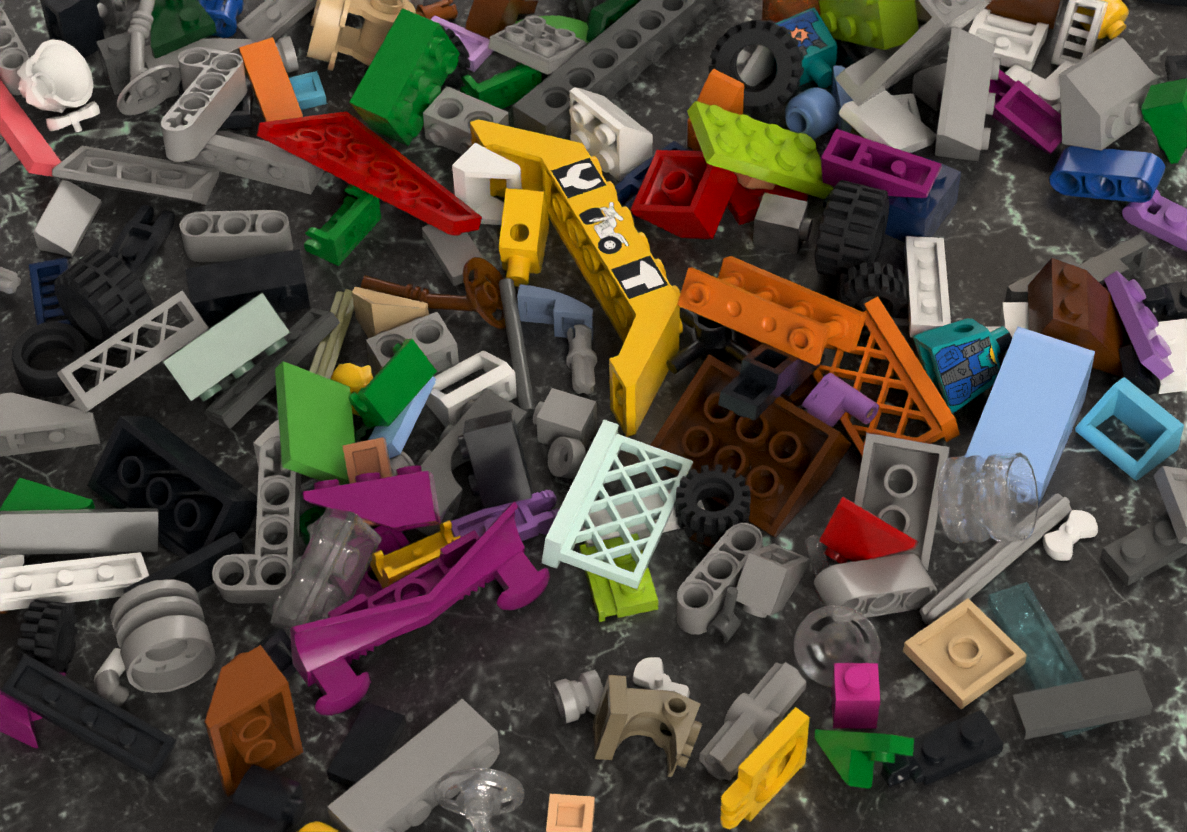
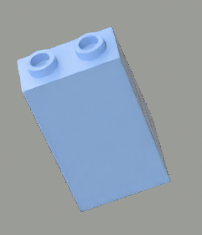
[961,327,1095,507]

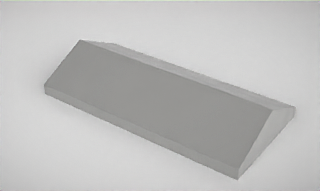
[52,146,219,205]

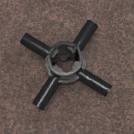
[666,307,750,374]

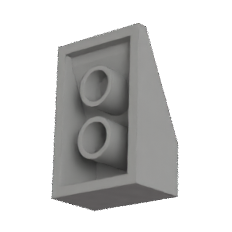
[854,433,950,571]

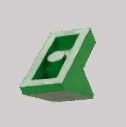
[814,729,914,789]

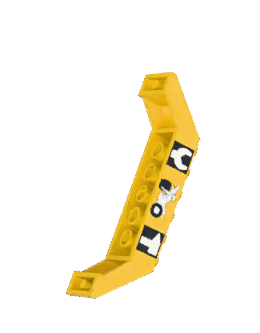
[470,119,683,437]

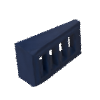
[28,257,74,327]

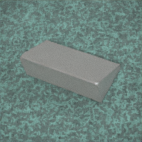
[34,180,102,257]

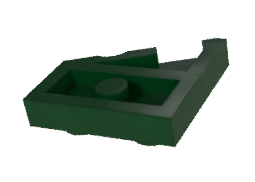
[151,0,217,59]

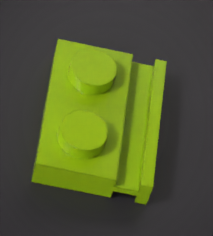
[579,533,658,622]

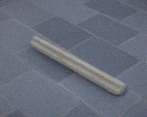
[919,494,1072,625]

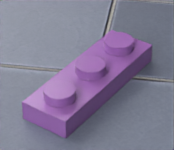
[1104,270,1174,380]

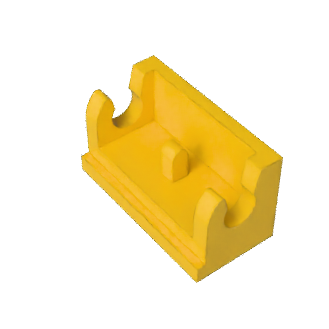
[370,520,461,589]

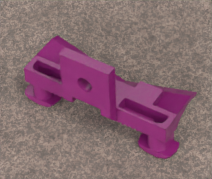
[290,501,550,716]

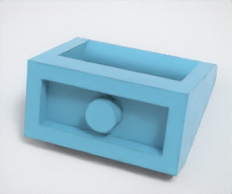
[1075,377,1184,481]

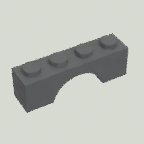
[417,389,527,536]

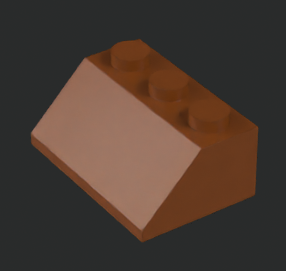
[205,645,303,797]

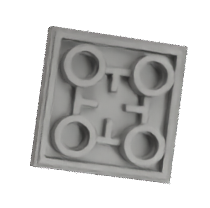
[488,15,588,75]

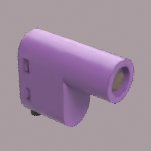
[802,373,879,427]

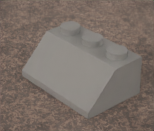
[935,27,1001,161]
[1059,37,1157,151]

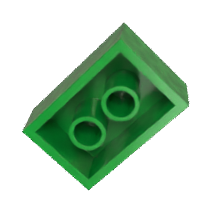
[349,8,460,147]

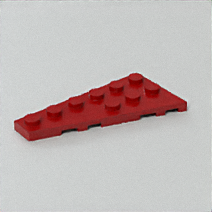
[257,111,482,235]

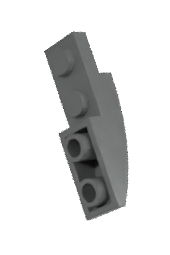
[1005,234,1150,302]

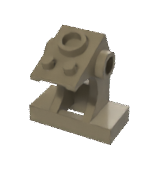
[593,675,703,777]

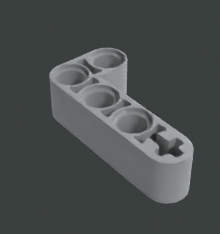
[160,47,247,162]
[212,436,301,603]

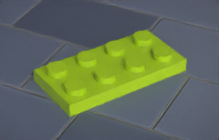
[687,101,833,199]

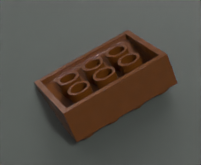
[650,354,851,538]

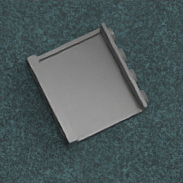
[835,0,993,106]

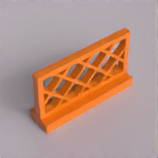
[812,296,960,457]

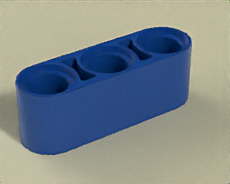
[1049,146,1165,203]

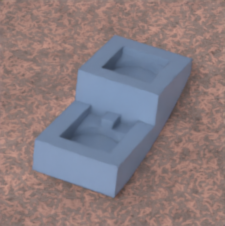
[517,284,594,340]

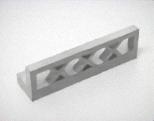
[184,129,325,194]
[57,290,209,413]

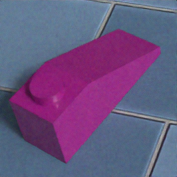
[821,129,942,198]

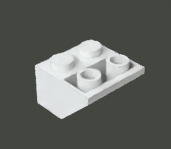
[569,87,653,182]

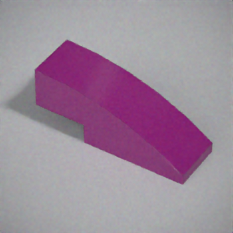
[989,69,1062,155]

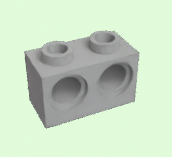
[423,86,509,155]
[366,312,459,376]

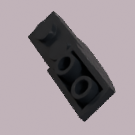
[718,343,826,421]

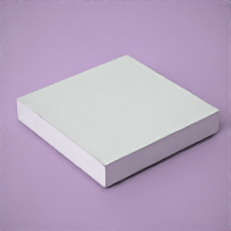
[838,90,937,153]

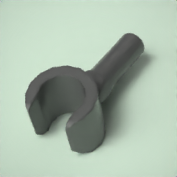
[707,587,741,644]

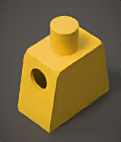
[499,188,549,287]

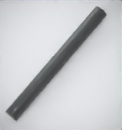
[499,278,535,417]

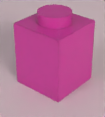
[831,663,880,728]

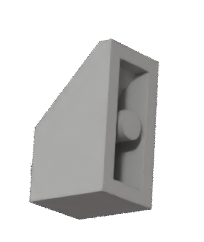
[736,543,811,618]

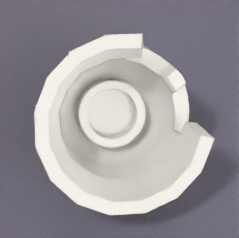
[17,39,94,113]

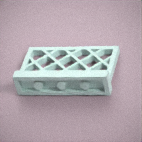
[541,419,693,589]

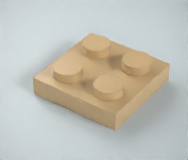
[903,598,1027,709]

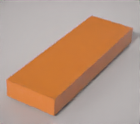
[239,37,303,122]

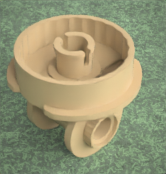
[306,0,416,71]

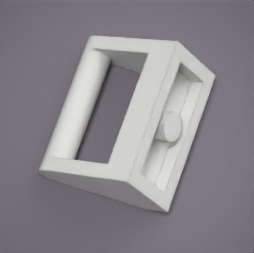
[452,143,522,225]
[426,350,517,427]

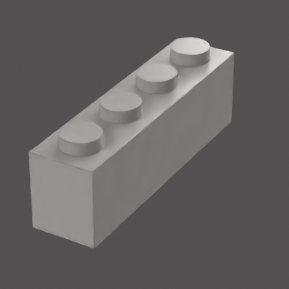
[327,699,500,832]

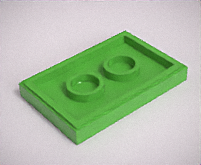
[275,361,355,485]

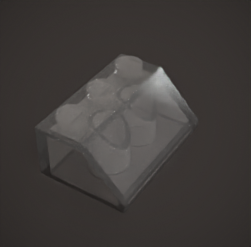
[269,508,382,635]

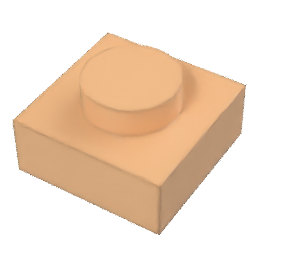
[546,794,595,832]

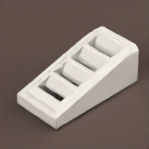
[1051,0,1109,66]

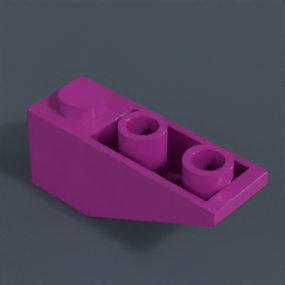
[303,465,441,531]

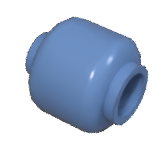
[785,87,839,140]

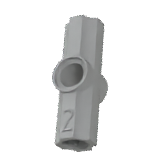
[699,662,806,781]

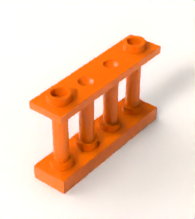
[677,256,867,366]

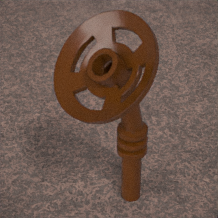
[361,257,506,329]

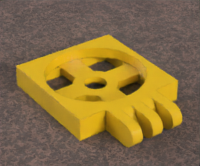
[720,707,810,829]

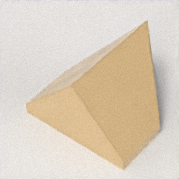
[352,287,429,338]

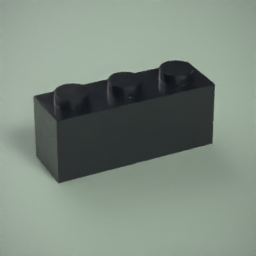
[185,249,310,326]

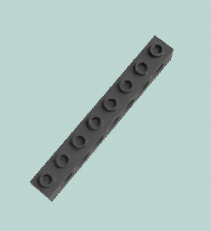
[513,0,729,139]

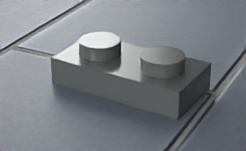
[1101,513,1187,586]

